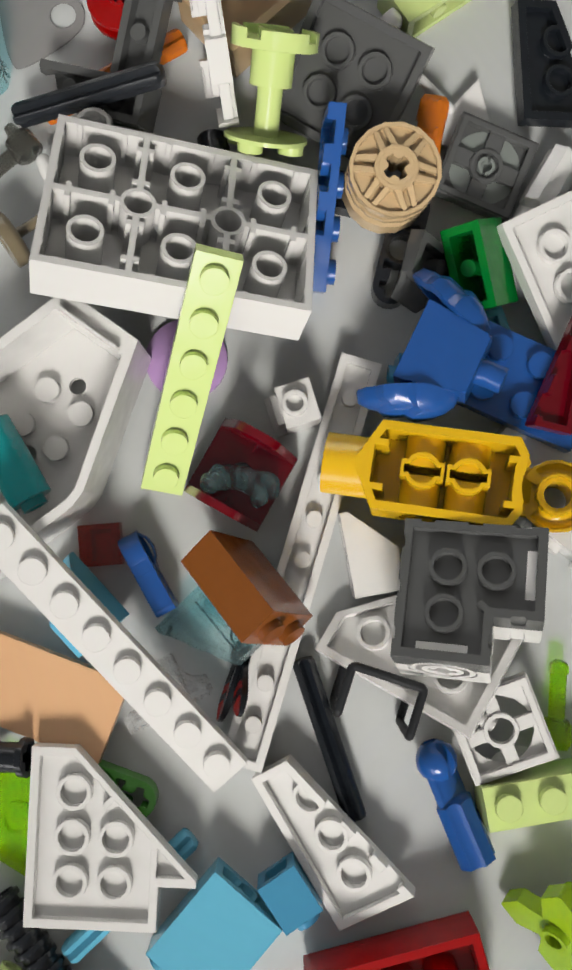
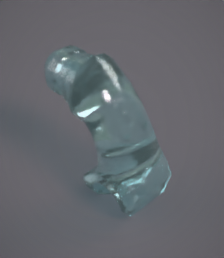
[200,464,280,508]

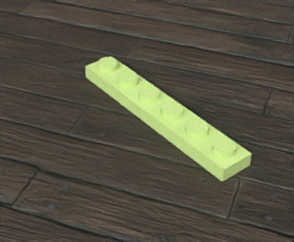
[141,243,244,496]

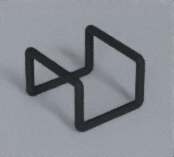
[329,662,428,741]

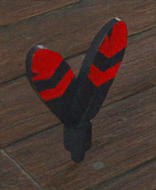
[216,641,252,722]

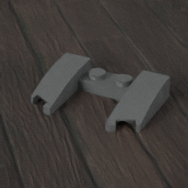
[39,0,182,133]

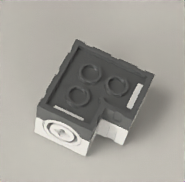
[390,518,549,684]

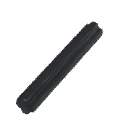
[11,60,167,128]
[293,656,366,822]

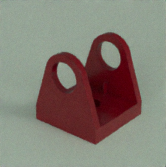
[184,418,298,532]

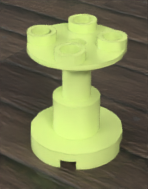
[224,22,320,157]

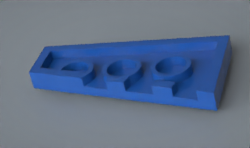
[313,101,349,294]

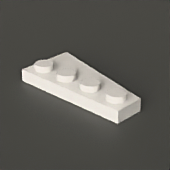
[251,754,416,931]

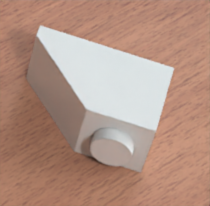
[337,512,401,599]

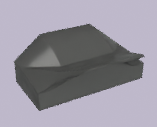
[390,229,449,313]

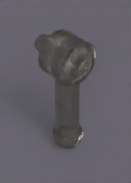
[0,123,43,178]

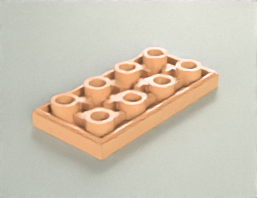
[0,630,125,764]

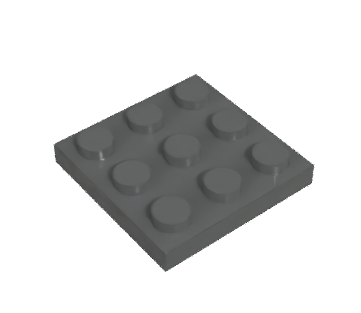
[280,0,435,159]

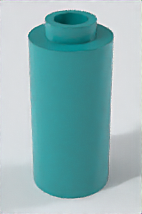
[0,414,51,514]

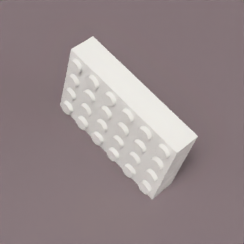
[29,114,318,341]

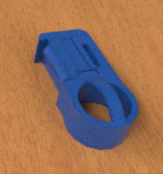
[118,530,179,618]

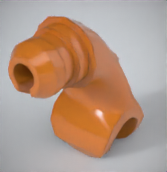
[415,94,449,156]

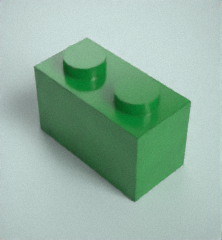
[440,217,518,309]

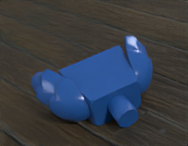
[356,268,509,422]

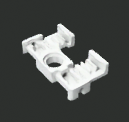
[189,0,240,128]

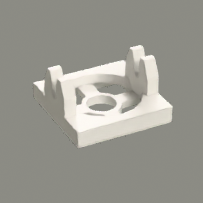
[454,671,559,787]

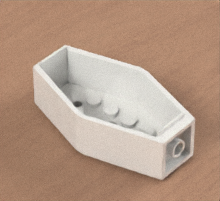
[0,297,152,580]

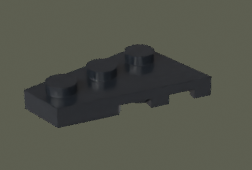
[511,0,572,128]

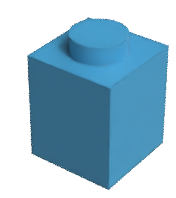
[257,851,323,936]

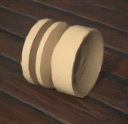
[342,122,442,234]

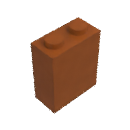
[181,530,313,646]

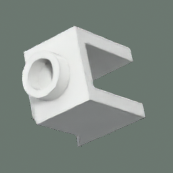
[264,377,322,438]

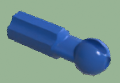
[415,738,496,872]

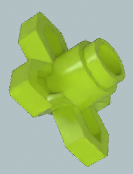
[501,881,572,970]

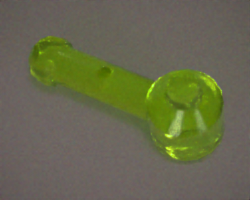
[544,659,572,751]

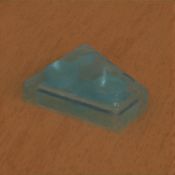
[155,586,262,665]

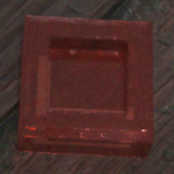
[77,522,125,567]

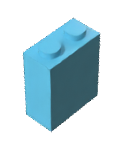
[146,857,282,970]

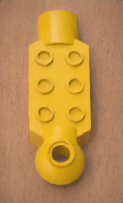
[320,419,572,533]

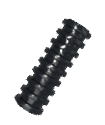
[0,885,72,970]

